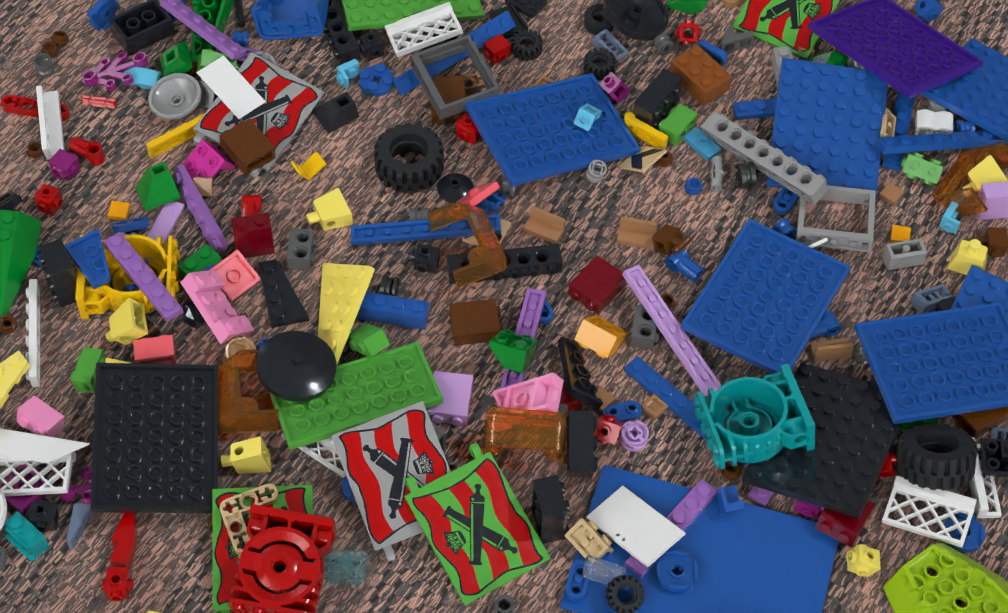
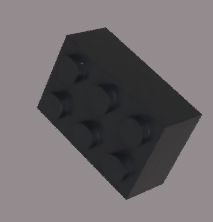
[109,0,175,55]
[633,69,682,130]
[38,239,77,307]
[567,411,598,477]
[531,475,570,544]

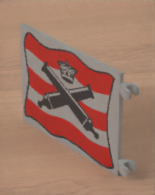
[194,52,325,178]
[331,401,451,561]

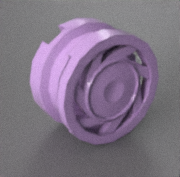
[620,420,649,452]

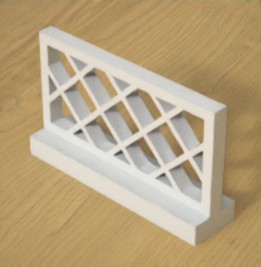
[385,2,463,58]
[0,451,76,496]
[882,476,977,548]

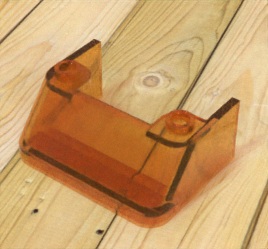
[932,141,1008,216]
[427,202,507,288]
[218,350,279,433]
[483,407,567,466]

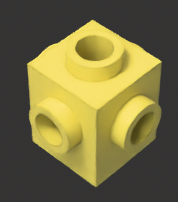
[846,544,881,577]

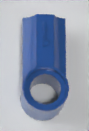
[665,249,704,282]
[809,311,842,340]

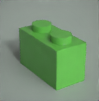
[658,103,698,147]
[348,323,390,357]

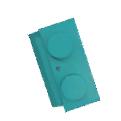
[4,511,49,562]

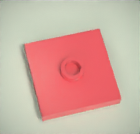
[453,181,500,210]
[210,249,261,302]

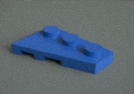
[65,228,111,289]

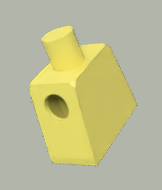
[962,155,1008,197]
[306,188,353,230]
[947,239,988,275]
[105,298,148,345]
[221,436,271,474]

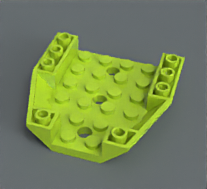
[883,543,1008,613]

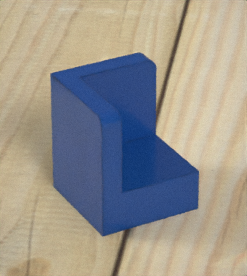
[716,485,745,513]

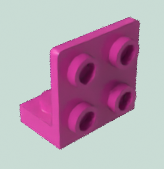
[182,139,236,180]

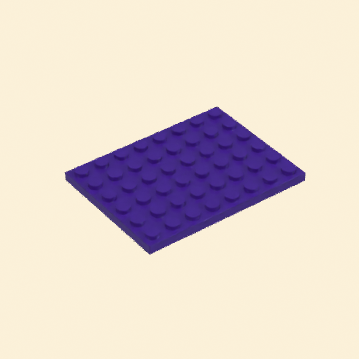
[808,0,983,98]

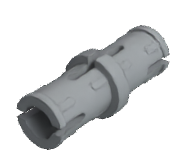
[709,156,724,192]

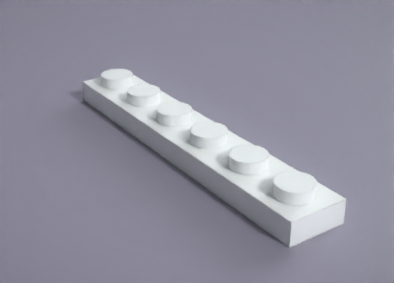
[25,279,40,387]

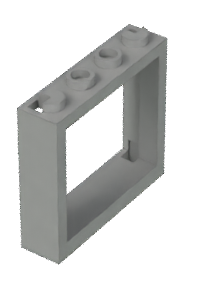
[796,183,876,253]

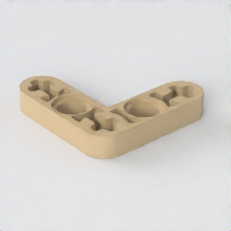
[219,484,278,556]

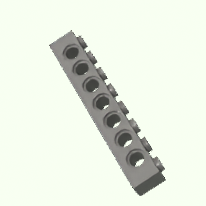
[700,111,829,206]

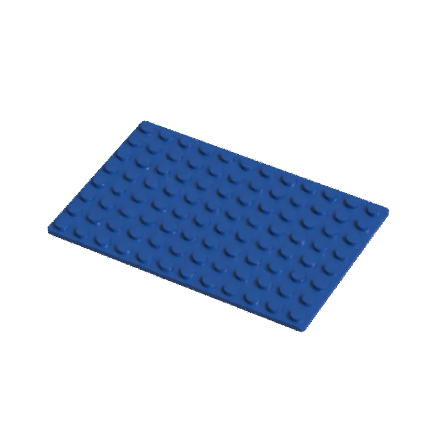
[560,465,838,613]

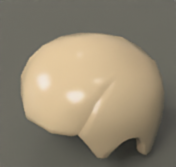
[225,337,256,367]

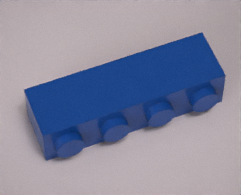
[356,292,430,330]

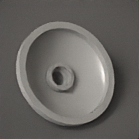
[148,73,202,120]

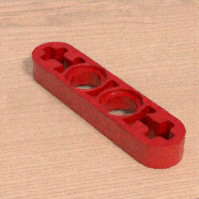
[1,95,70,121]

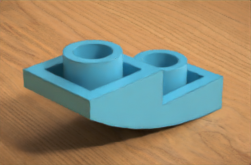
[120,67,161,89]

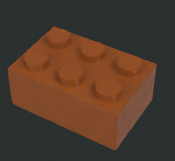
[669,44,732,106]

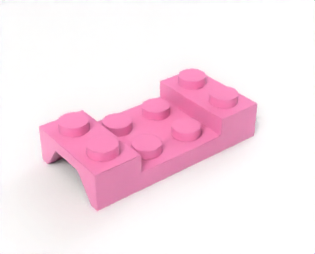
[180,270,255,344]
[487,372,564,432]

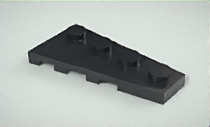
[258,259,309,328]

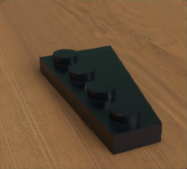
[558,336,603,409]

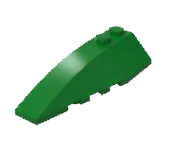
[191,0,234,62]
[0,210,42,317]

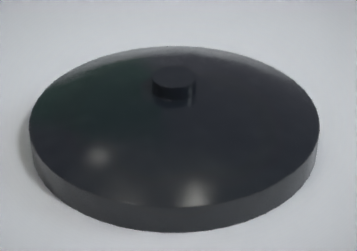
[603,0,669,41]
[256,331,337,402]

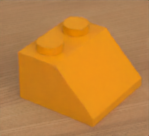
[574,315,629,358]

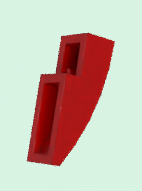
[110,513,137,569]

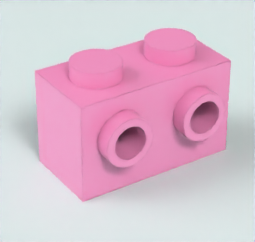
[17,396,65,437]

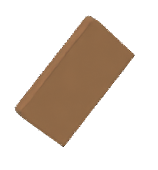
[523,206,565,244]
[616,216,658,250]
[809,338,855,362]

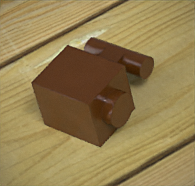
[652,224,692,256]
[973,227,1008,257]

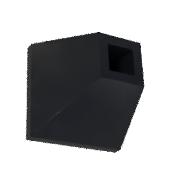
[312,92,359,134]
[980,438,1008,477]

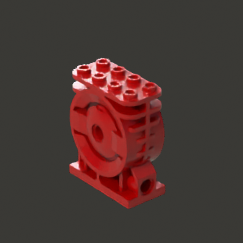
[228,504,337,613]

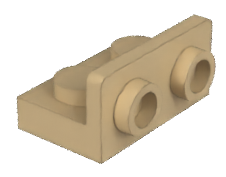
[564,518,614,566]

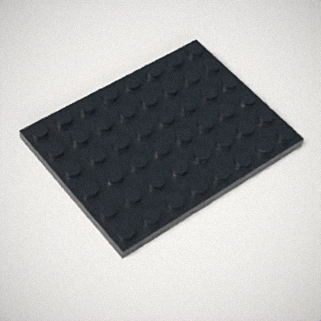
[90,363,218,513]
[742,363,903,519]

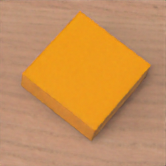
[107,201,131,221]
[890,225,911,243]

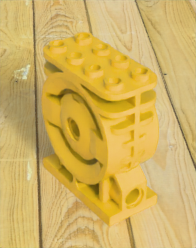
[75,235,180,320]

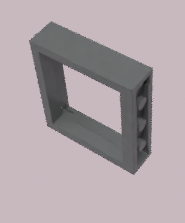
[410,34,501,120]

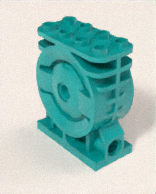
[693,364,815,470]

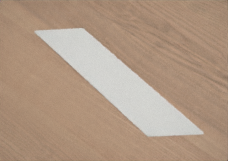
[0,428,90,463]

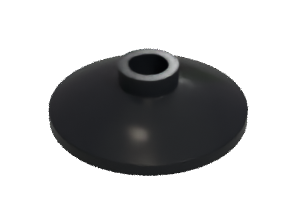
[437,173,474,203]

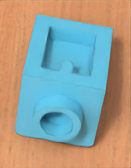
[336,59,359,89]
[574,103,602,131]
[939,201,961,234]

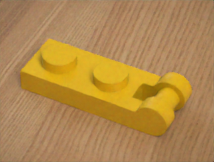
[624,112,668,149]

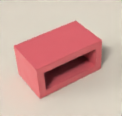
[133,335,177,364]

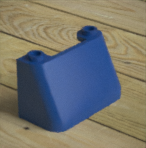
[251,0,329,40]

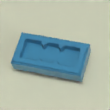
[683,127,722,162]

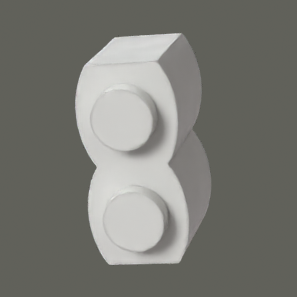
[915,109,953,135]

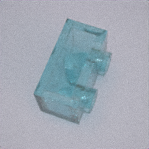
[324,550,368,585]

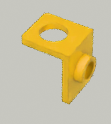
[290,152,326,180]

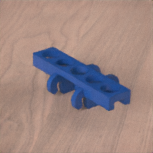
[471,190,507,216]

